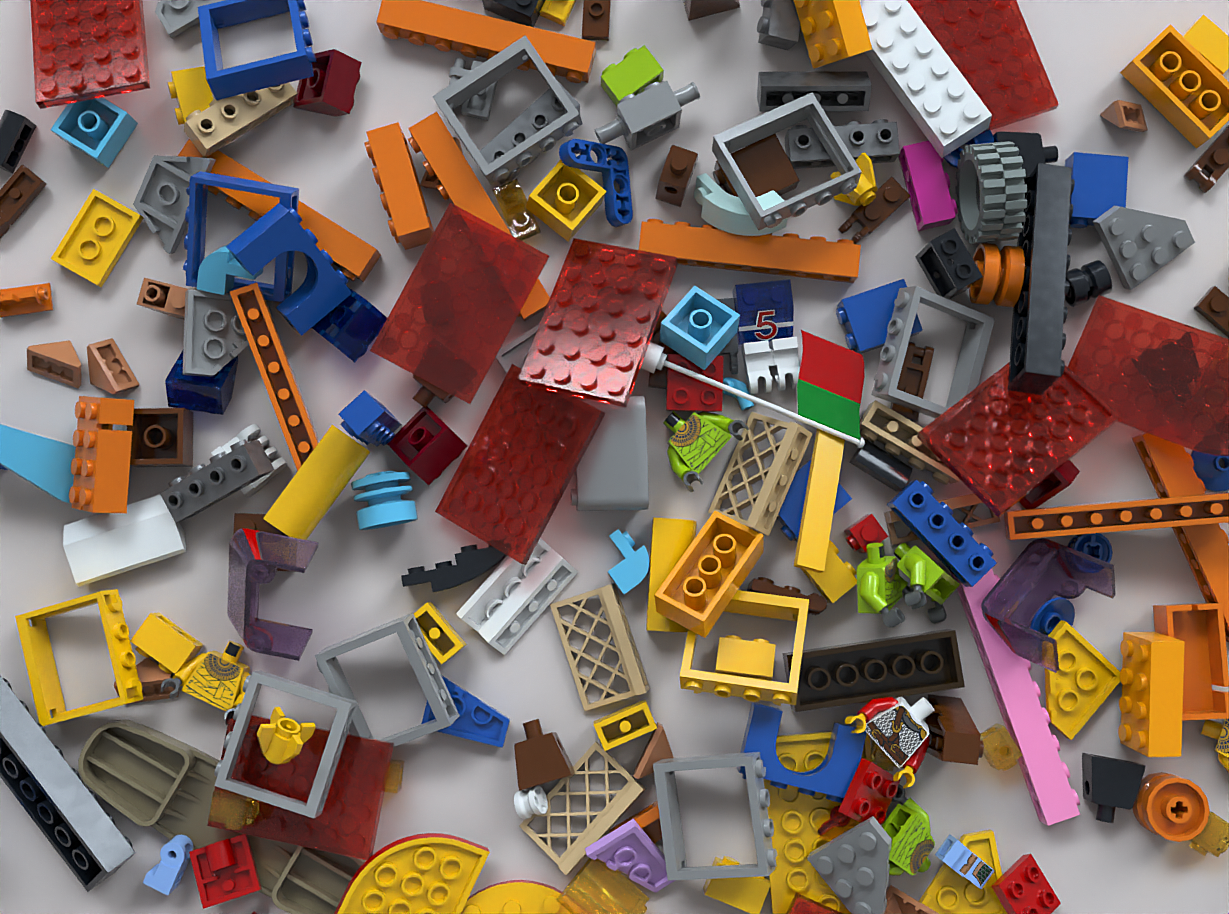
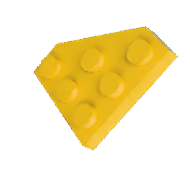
[1043,620,1120,740]
[919,829,1007,914]

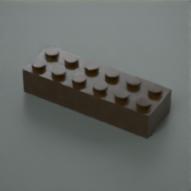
[782,629,965,712]

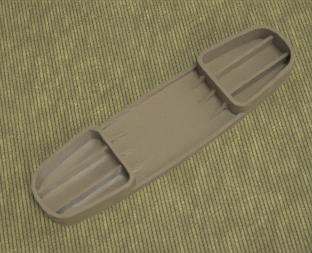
[78,720,369,914]

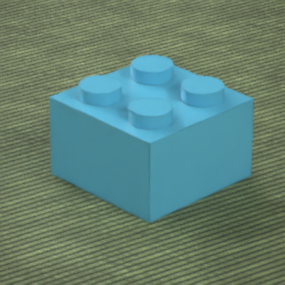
[51,84,138,168]
[659,286,740,370]

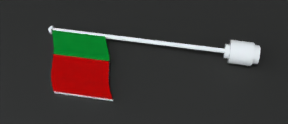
[624,330,865,448]

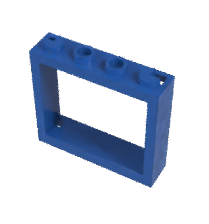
[198,0,316,100]
[183,171,299,302]

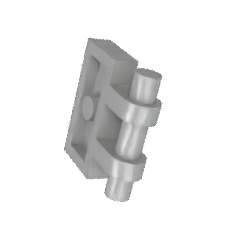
[449,58,498,121]

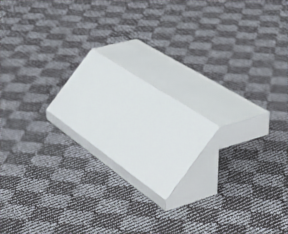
[63,495,186,587]
[456,530,578,655]

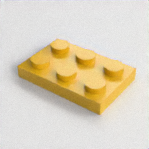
[51,189,144,288]

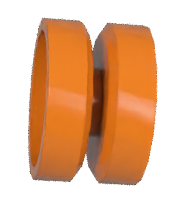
[969,243,1025,307]
[1133,772,1210,842]

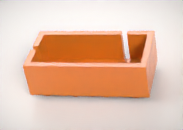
[364,122,437,250]
[69,396,134,513]
[1153,603,1229,721]

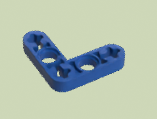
[559,139,633,227]

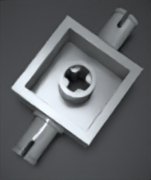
[595,81,700,151]

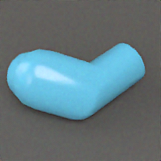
[723,377,755,411]

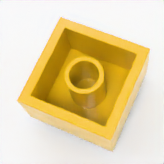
[526,160,606,242]

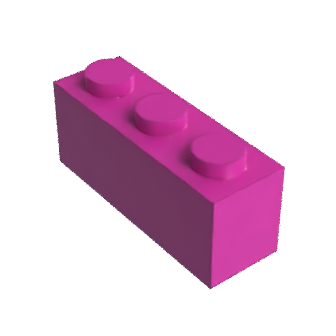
[898,140,957,231]

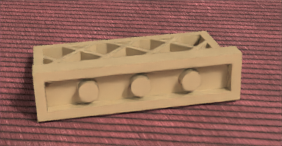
[708,412,813,536]
[550,583,650,711]
[519,742,647,875]

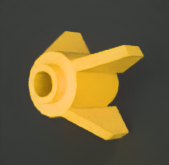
[830,152,878,206]
[257,707,316,765]

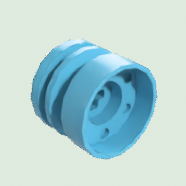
[351,471,418,530]

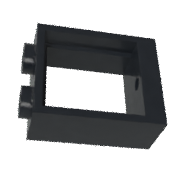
[915,228,983,300]

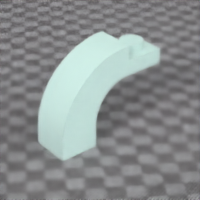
[694,173,788,236]

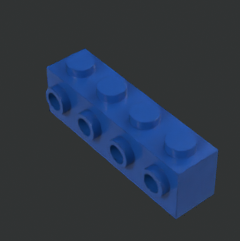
[338,390,402,447]
[887,480,997,587]

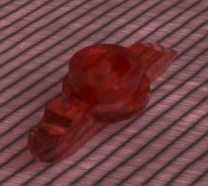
[818,805,851,837]

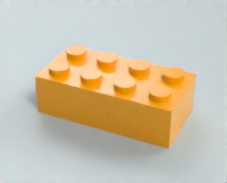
[793,0,872,69]
[1120,24,1229,149]
[654,511,764,638]
[1118,632,1184,757]

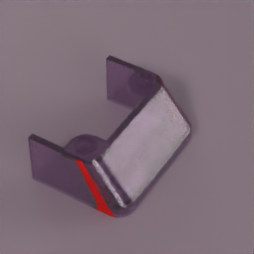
[227,528,318,661]
[981,538,1116,673]

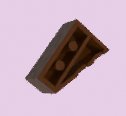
[925,694,984,765]

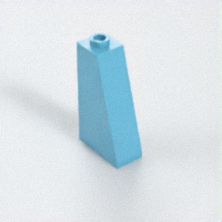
[0,424,76,503]

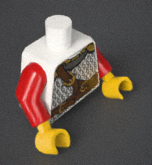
[845,697,935,789]

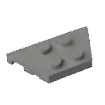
[133,155,216,254]

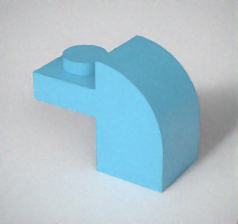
[197,245,263,295]
[608,529,649,594]

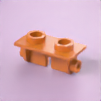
[0,283,53,317]

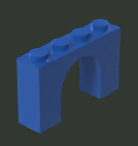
[226,203,352,336]
[737,702,867,803]

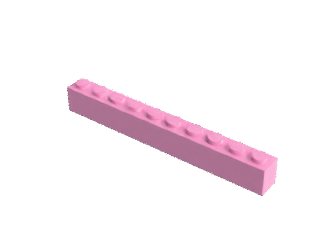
[950,568,1080,826]

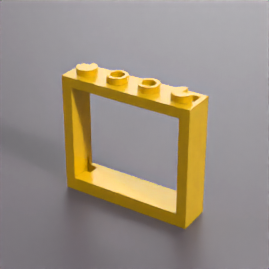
[15,589,143,726]
[680,590,809,706]

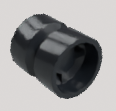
[1065,260,1112,307]

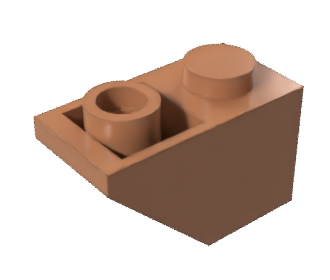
[137,278,191,320]

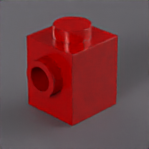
[844,514,889,553]

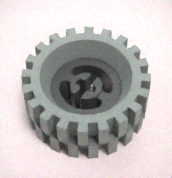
[955,141,1027,244]

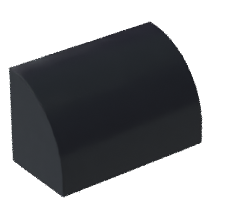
[0,110,36,174]
[849,439,913,491]

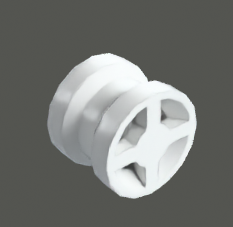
[514,786,548,820]

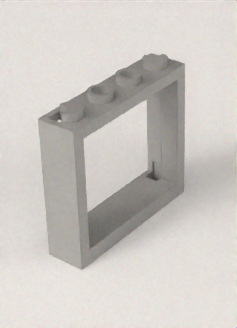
[433,35,582,185]
[712,92,861,230]
[871,286,995,424]
[315,613,460,759]
[214,671,358,818]
[653,752,778,881]

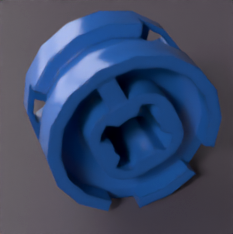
[1066,533,1113,571]

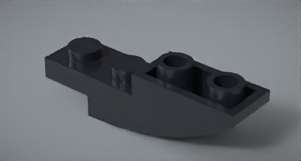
[401,539,513,592]

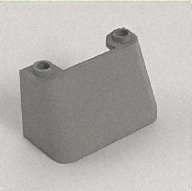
[567,396,649,511]

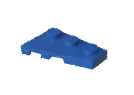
[421,675,510,748]

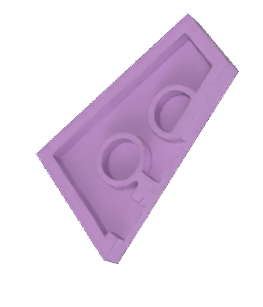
[585,819,676,893]

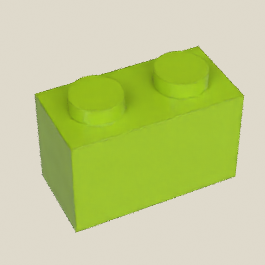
[601,45,664,107]

